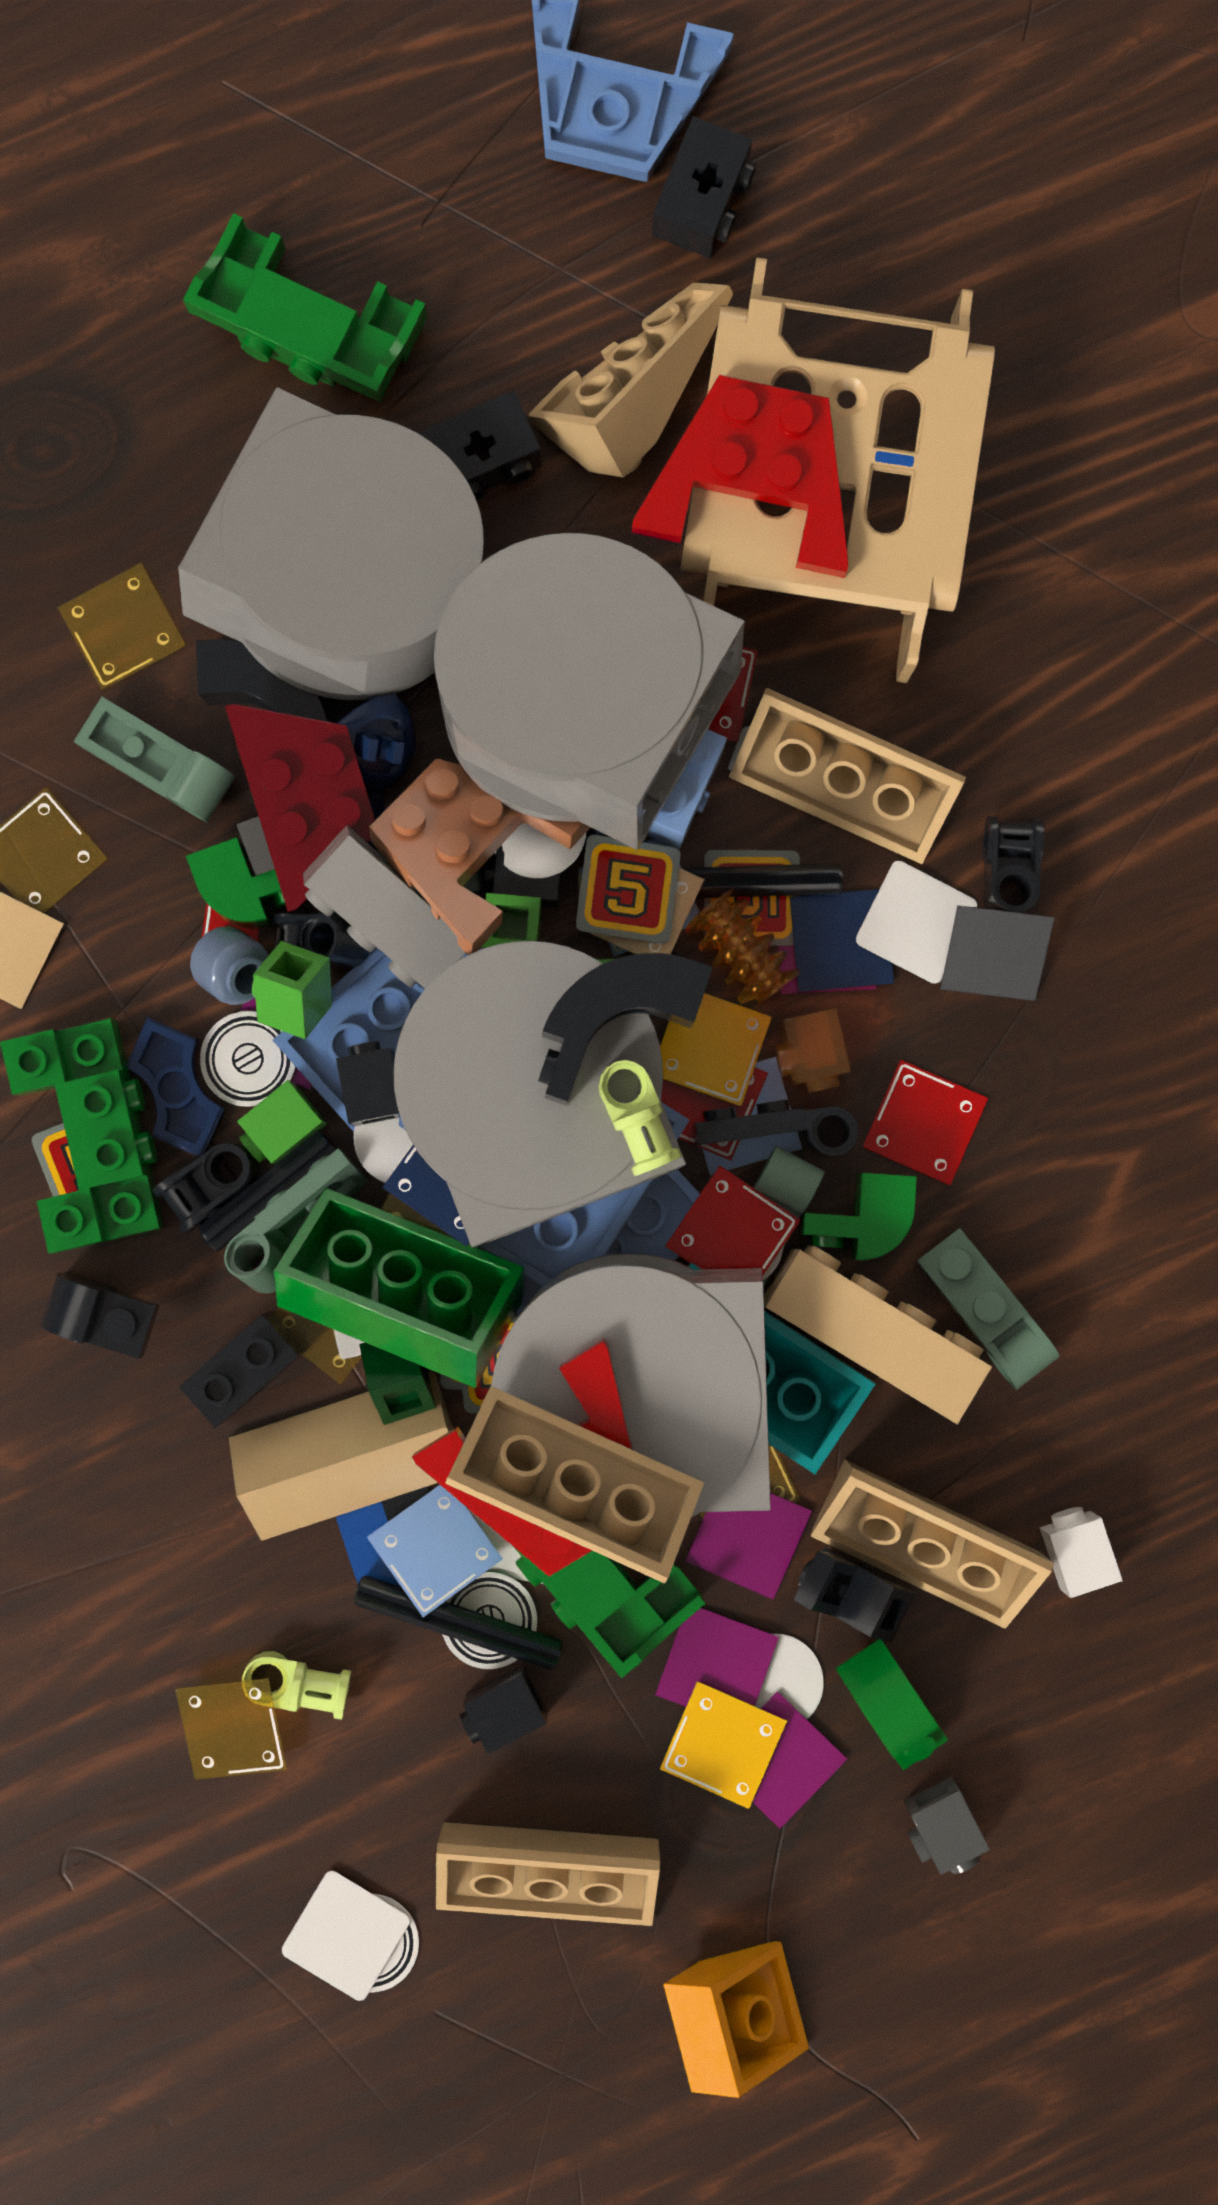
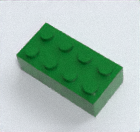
[274,1188,524,1388]

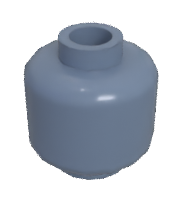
[190,926,269,1005]

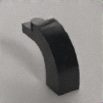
[196,639,330,722]
[538,953,713,1106]

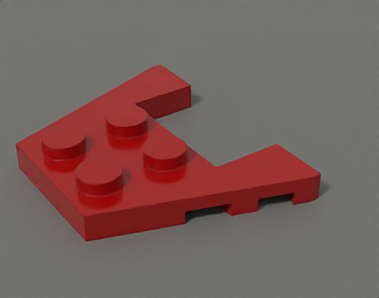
[632,375,849,578]
[412,1338,633,1576]

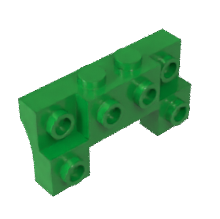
[183,213,428,402]
[0,1018,165,1254]
[514,1548,706,1679]

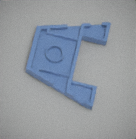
[532,0,734,182]

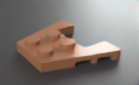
[369,758,590,955]

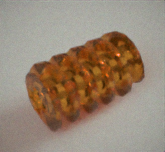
[685,888,801,1008]

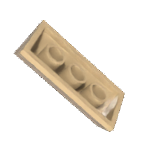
[729,688,966,864]
[229,1370,453,1541]
[445,1386,704,1583]
[810,1459,1054,1629]
[436,1822,660,1926]

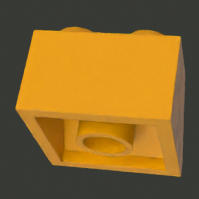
[663,1941,809,2098]

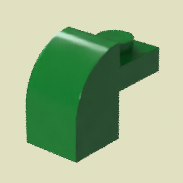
[186,837,286,929]
[799,1173,917,1260]
[835,1639,948,1771]

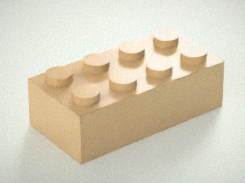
[763,1245,992,1425]

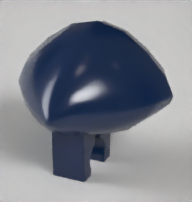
[336,693,416,794]

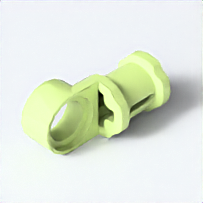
[598,1060,682,1176]
[242,1651,351,1720]

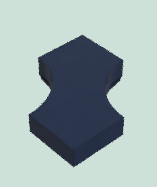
[126,1017,226,1157]

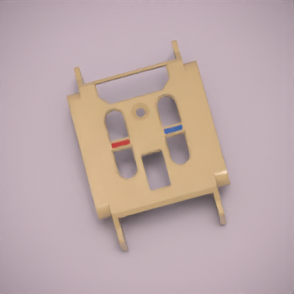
[680,257,995,683]

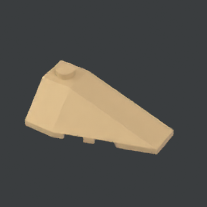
[527,282,733,478]

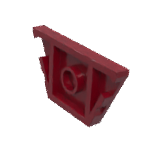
[225,704,375,912]

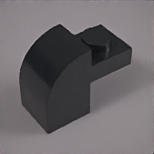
[41,1272,160,1359]
[794,1547,916,1642]

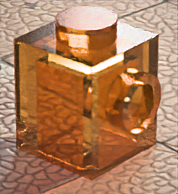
[775,1008,851,1093]

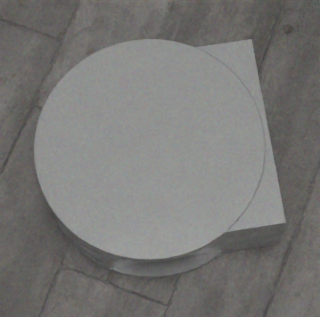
[178,387,484,700]
[434,533,745,850]
[394,941,686,1248]
[491,1253,770,1517]

